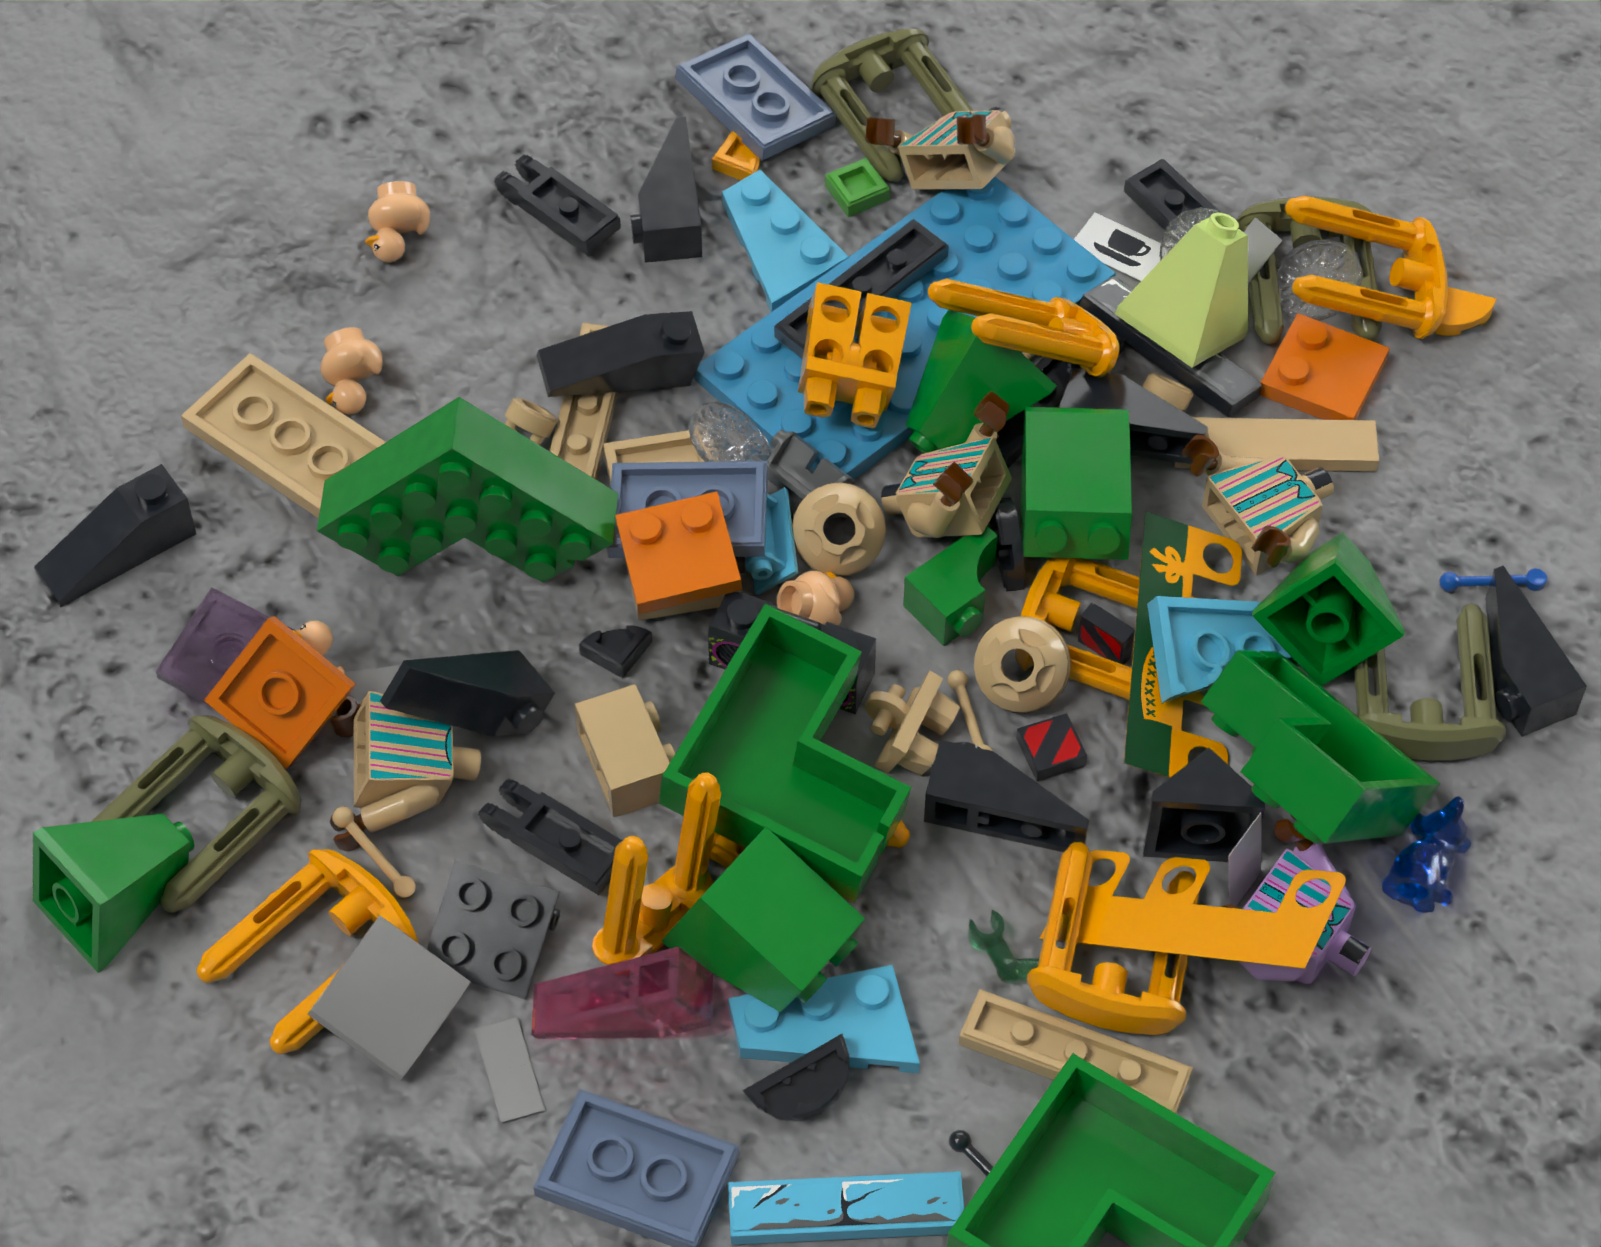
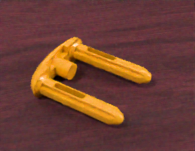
[1285,195,1448,339]
[927,278,1119,378]
[1015,557,1196,700]
[592,773,721,969]
[1027,842,1200,1035]
[196,849,419,1055]

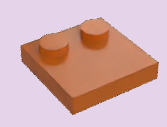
[1260,313,1390,420]
[615,491,742,614]
[204,616,357,769]

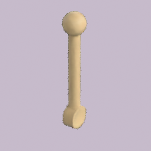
[947,670,993,751]
[332,806,416,899]

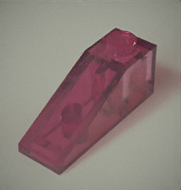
[531,947,713,1039]

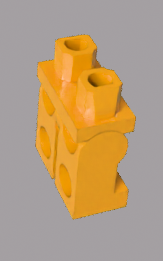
[798,282,912,428]

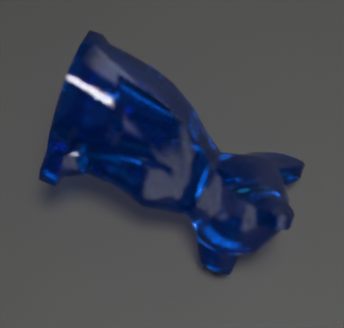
[1382,796,1471,913]

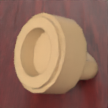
[1142,372,1193,412]
[504,397,557,445]

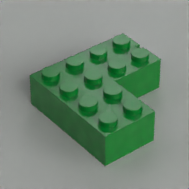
[317,397,618,583]
[659,604,912,903]
[1201,650,1441,844]
[947,1053,1276,1247]

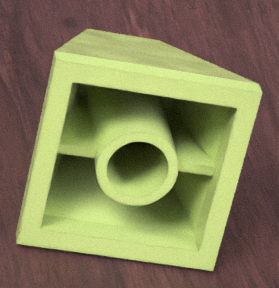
[1115,213,1248,368]

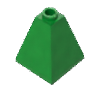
[905,310,1057,454]
[1252,532,1405,686]
[33,814,195,973]

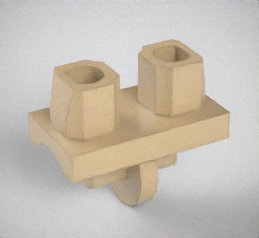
[864,670,960,776]

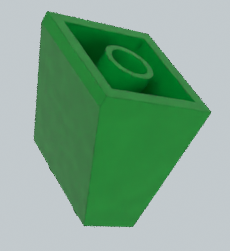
[1020,407,1132,560]
[661,827,866,1012]

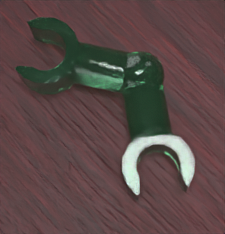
[967,910,1063,983]

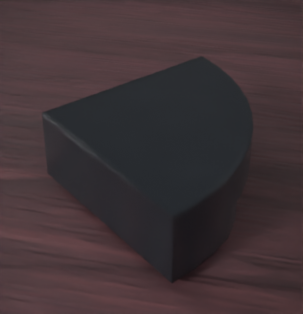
[579,625,653,679]

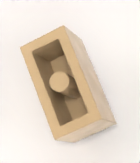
[575,684,675,818]

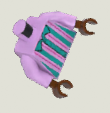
[1222,814,1371,984]

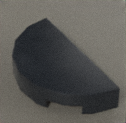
[990,497,1025,592]
[743,1034,850,1121]

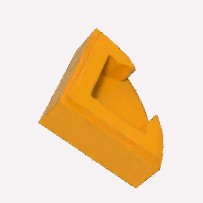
[712,131,760,180]
[1435,287,1496,336]

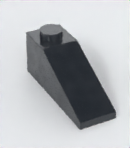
[630,117,702,263]
[536,311,705,397]
[1059,368,1209,464]
[34,464,197,608]
[1485,565,1587,737]
[380,650,555,736]
[924,740,1089,852]

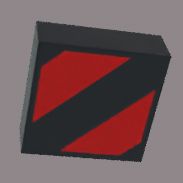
[1078,603,1135,665]
[1016,713,1087,781]

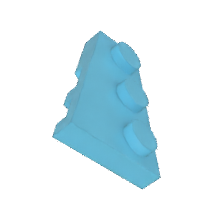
[722,170,849,312]
[1147,596,1294,704]
[728,965,920,1074]

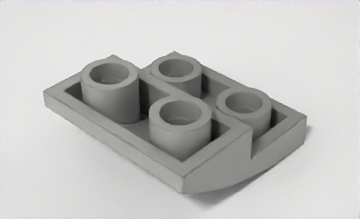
[307,916,471,1081]

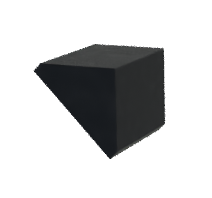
[1143,748,1265,862]

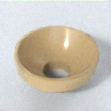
[792,483,886,577]
[974,616,1071,713]

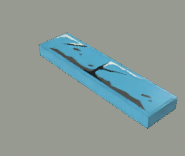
[728,1171,964,1245]

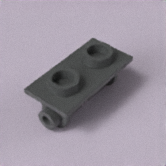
[752,430,854,520]

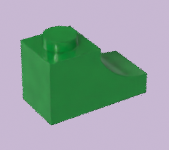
[903,526,998,646]

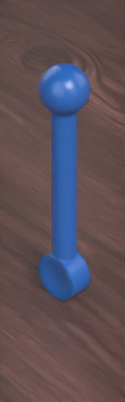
[1439,568,1547,592]

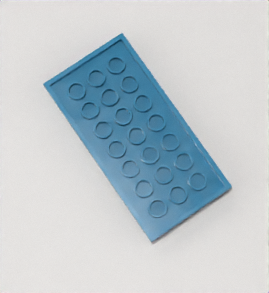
[694,177,1116,479]

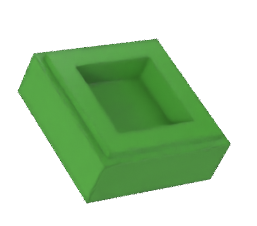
[825,157,890,217]

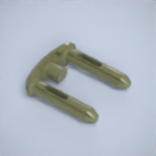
[810,29,974,183]
[1236,196,1382,345]
[1354,603,1506,760]
[91,715,302,913]

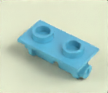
[745,487,798,595]

